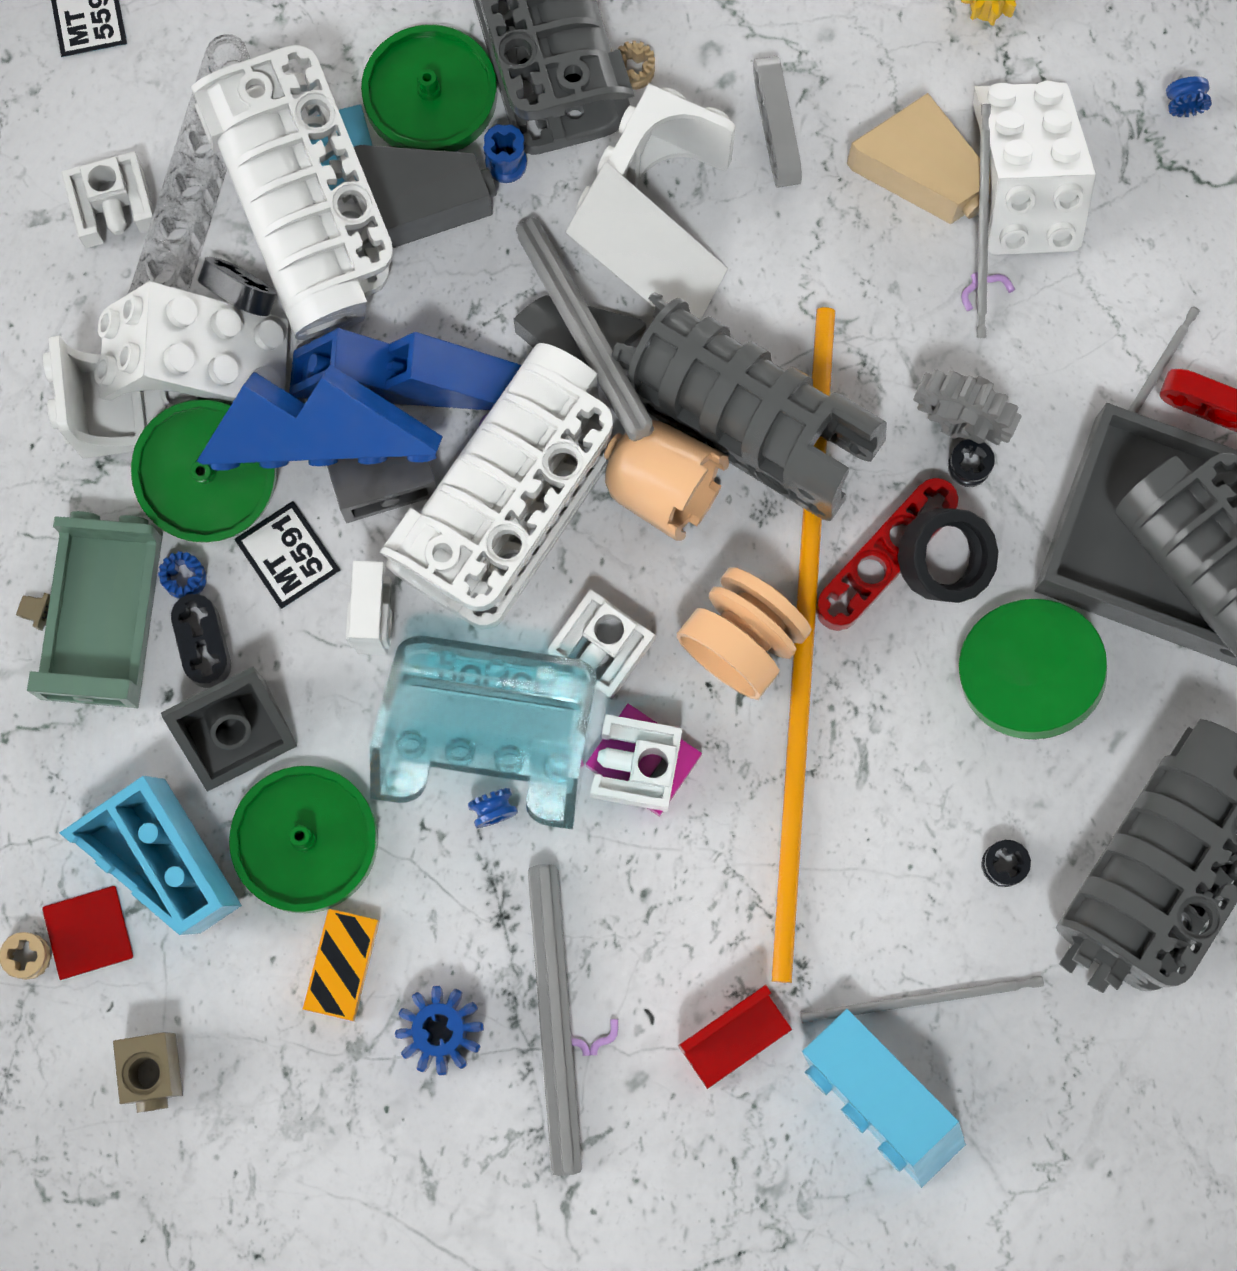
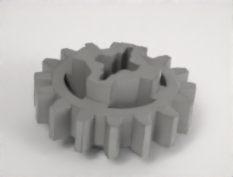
[913,370,1022,445]

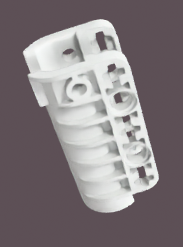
[191,45,393,340]
[379,343,613,629]

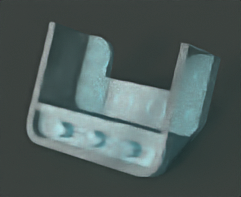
[370,636,596,830]

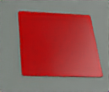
[42,886,133,980]

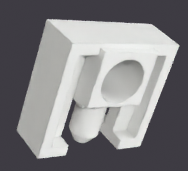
[61,151,159,248]
[346,561,392,655]
[545,589,656,699]
[590,714,683,812]

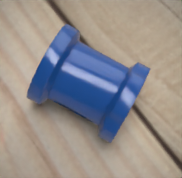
[483,124,527,183]

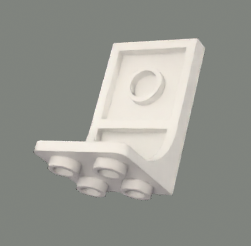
[972,81,1096,255]
[576,83,736,259]
[95,281,288,404]
[43,336,231,459]

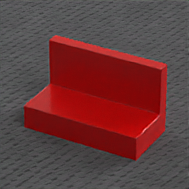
[678,985,792,1089]

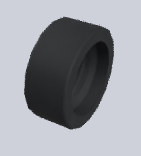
[898,508,999,603]

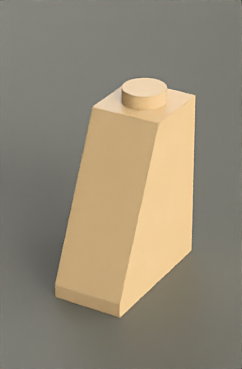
[847,93,991,224]

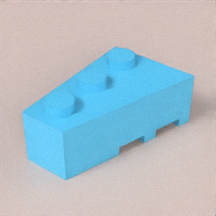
[59,776,242,935]
[802,1009,966,1188]

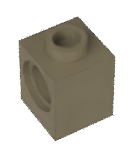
[113,1032,183,1113]

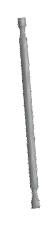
[977,104,991,338]
[1129,307,1200,413]
[801,976,1044,1023]

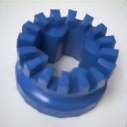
[1166,76,1212,118]
[158,551,207,599]
[468,788,518,828]

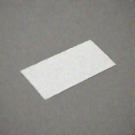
[565,161,728,319]

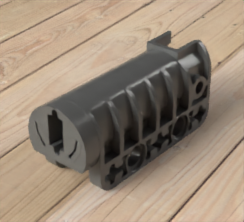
[473,0,634,155]
[1115,452,1237,658]

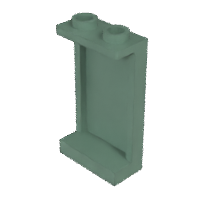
[27,511,162,708]

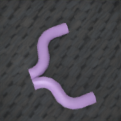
[961,272,1015,311]
[571,1019,618,1056]

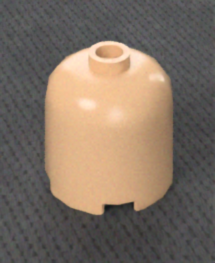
[604,420,729,541]

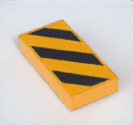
[303,909,380,1022]

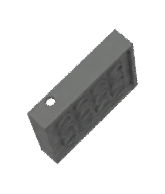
[1034,403,1237,667]

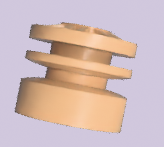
[676,568,812,700]

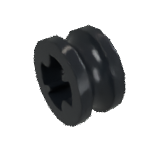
[948,439,995,487]
[981,839,1031,887]

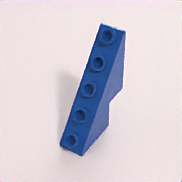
[289,328,522,410]
[197,364,443,470]

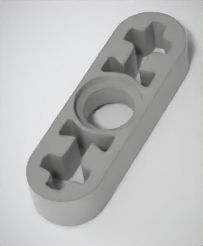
[753,56,802,188]

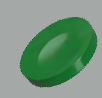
[361,25,497,152]
[131,400,276,542]
[959,599,1107,740]
[229,766,378,914]

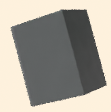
[161,667,297,792]

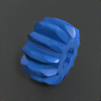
[395,986,484,1075]

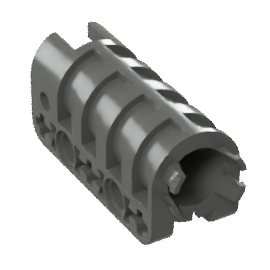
[612,293,887,521]
[1056,719,1237,993]

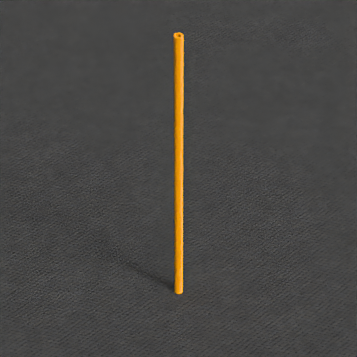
[771,307,835,983]

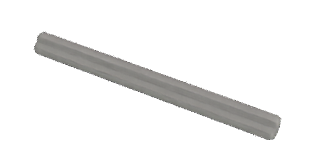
[516,218,654,441]
[528,864,582,1176]

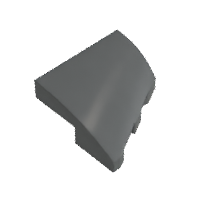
[513,295,646,366]

